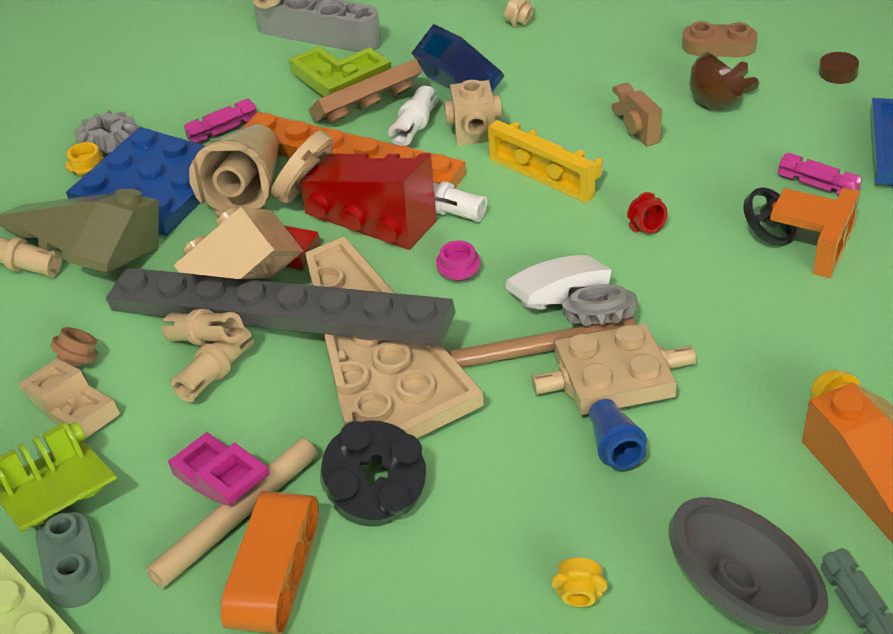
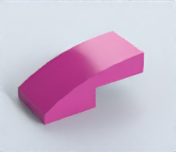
[168,432,270,506]

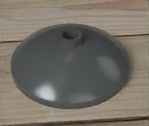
[668,497,828,634]

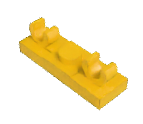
[488,120,603,203]

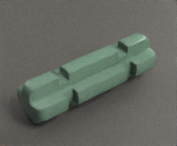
[821,548,893,634]

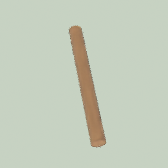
[449,317,636,368]

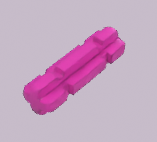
[184,99,257,143]
[778,153,862,196]

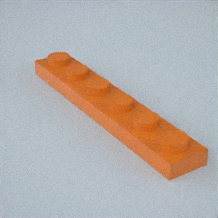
[242,112,466,188]

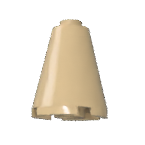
[189,124,279,216]

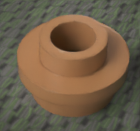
[50,327,98,367]

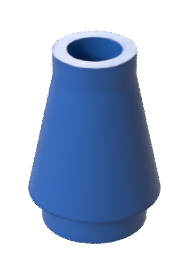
[589,399,647,470]

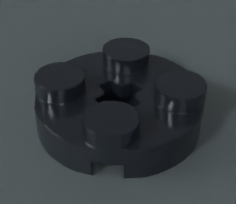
[320,420,426,527]

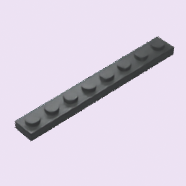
[106,268,456,347]

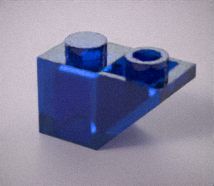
[412,24,505,92]

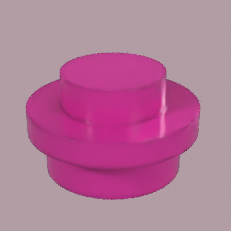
[436,240,480,281]

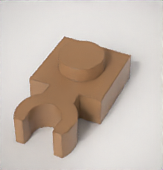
[612,83,662,147]

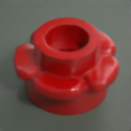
[627,192,668,234]

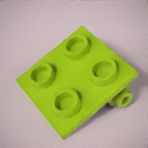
[0,421,117,532]

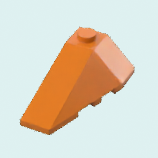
[802,382,893,543]

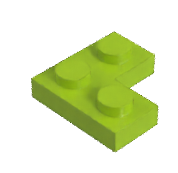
[289,46,391,97]

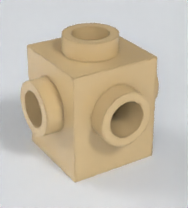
[444,80,502,146]

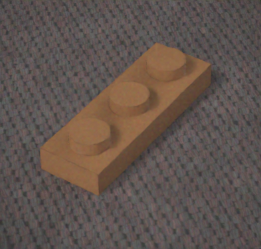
[308,59,422,124]

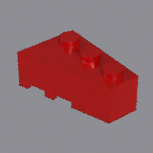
[300,153,437,250]

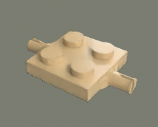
[531,323,696,415]

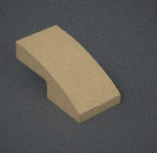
[18,358,120,440]

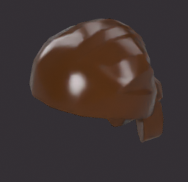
[689,51,760,110]

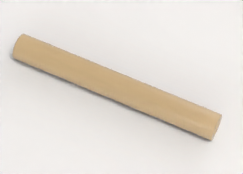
[146,438,318,589]

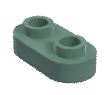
[36,511,103,608]

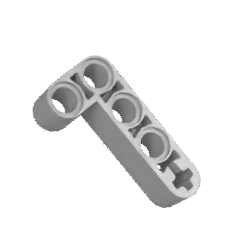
[254,0,381,52]

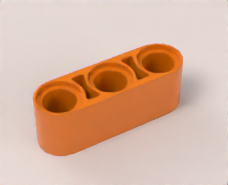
[221,491,319,634]

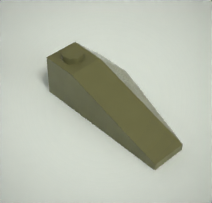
[0,189,159,273]

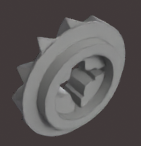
[75,110,137,154]
[562,284,638,327]

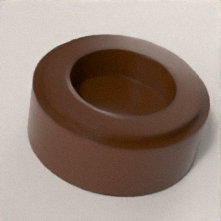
[819,52,859,84]

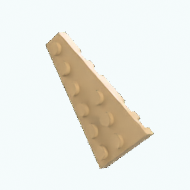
[305,236,484,466]

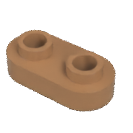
[682,21,757,57]

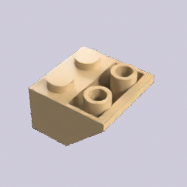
[174,206,303,279]

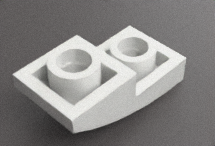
[505,255,612,310]

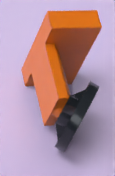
[743,187,860,278]

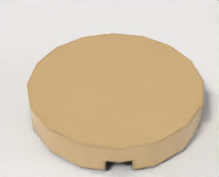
[271,130,334,204]

